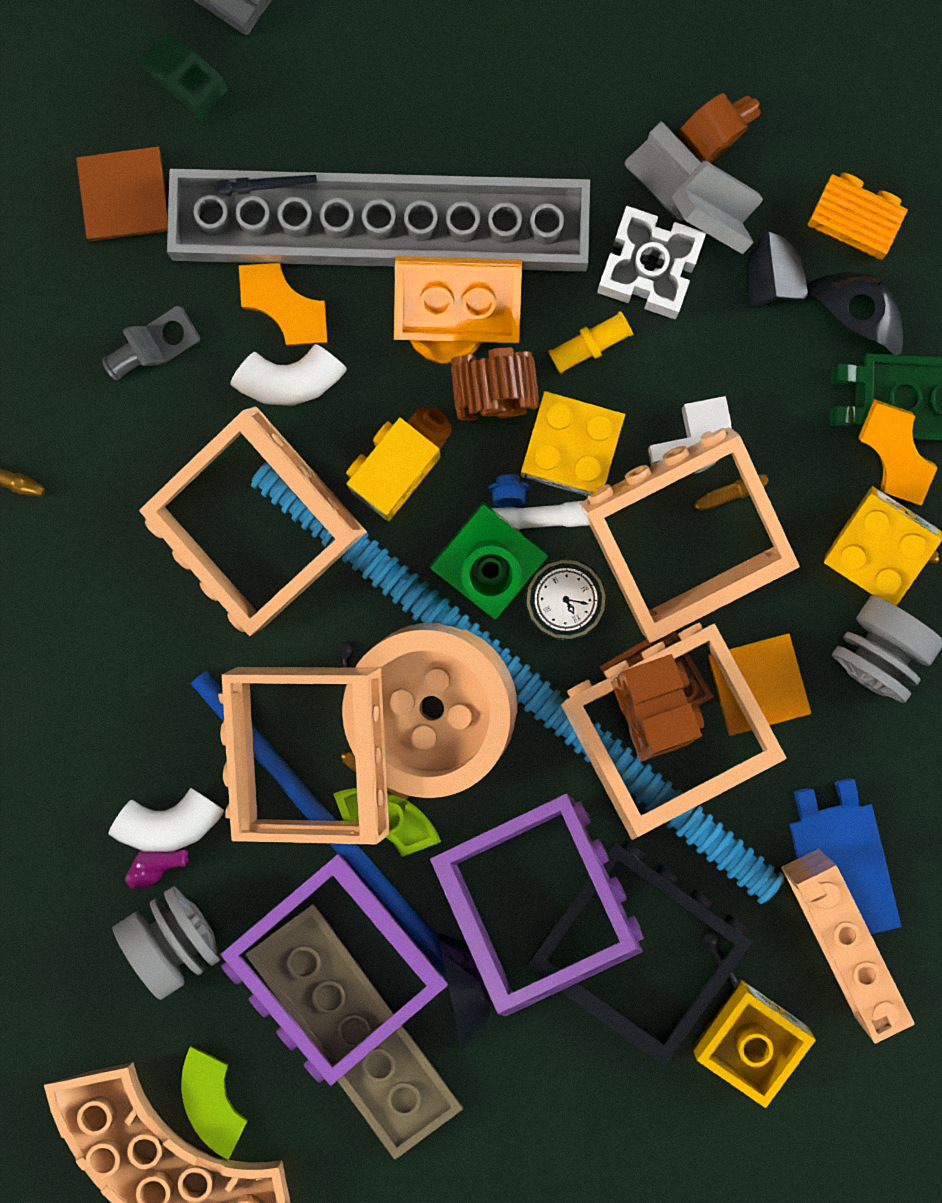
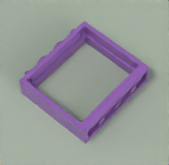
[430,793,644,1016]
[220,854,448,1086]

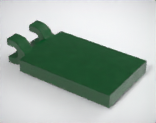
[829,353,942,442]

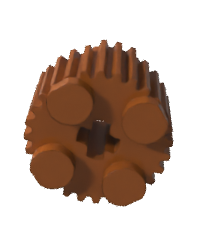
[451,347,539,421]

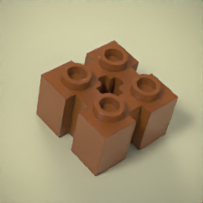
[611,654,704,762]

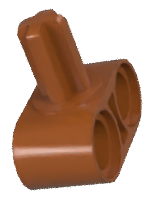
[676,93,761,163]

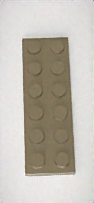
[245,904,463,1159]

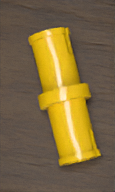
[548,311,634,375]

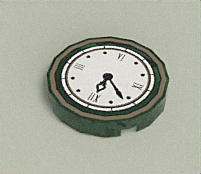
[524,558,608,641]

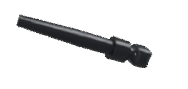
[216,175,317,197]

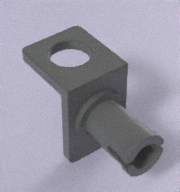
[102,306,200,380]

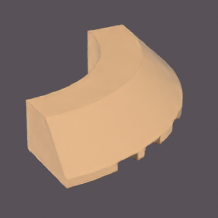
[44,1062,291,1203]

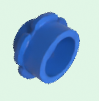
[488,474,530,507]

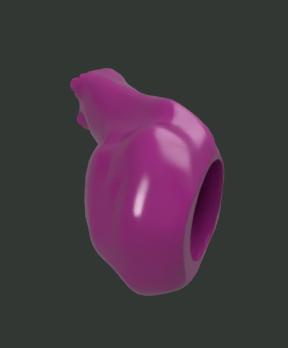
[125,850,189,889]

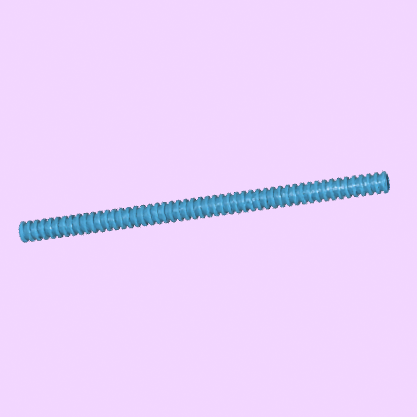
[251,461,785,904]

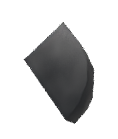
[747,232,809,308]

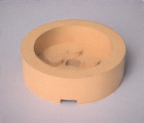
[342,623,517,798]

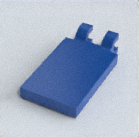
[788,778,902,946]

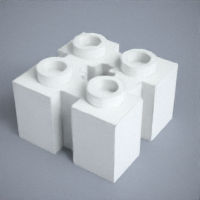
[597,206,706,320]

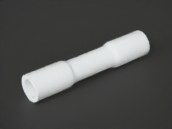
[492,501,590,530]

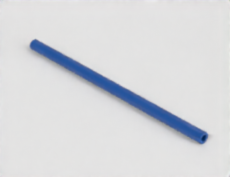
[191,670,447,979]

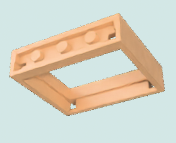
[139,406,367,636]
[579,427,800,643]
[561,622,787,840]
[218,667,389,844]
[781,849,915,1044]

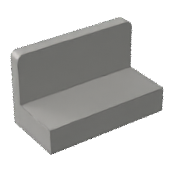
[625,121,701,222]
[672,161,763,254]

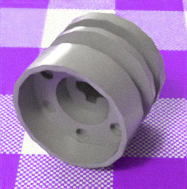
[831,595,942,703]
[112,886,222,1000]

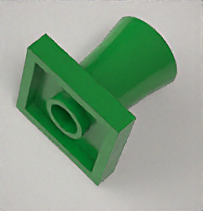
[430,502,548,620]

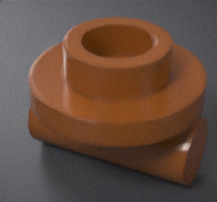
[407,407,452,449]

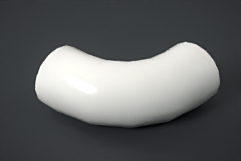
[230,344,347,406]
[109,788,225,852]

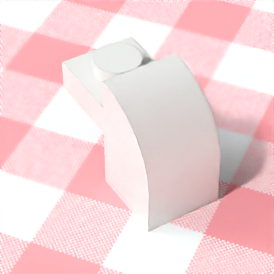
[648,396,732,474]

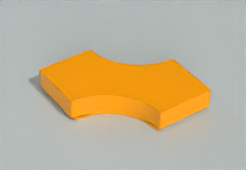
[239,263,328,347]
[858,399,937,506]

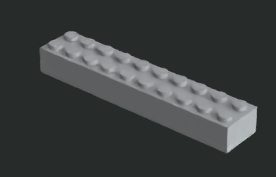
[167,169,590,272]

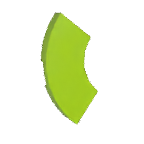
[333,788,441,857]
[181,1045,248,1160]

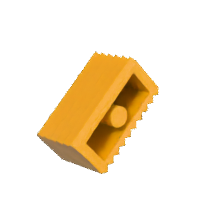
[807,173,908,260]

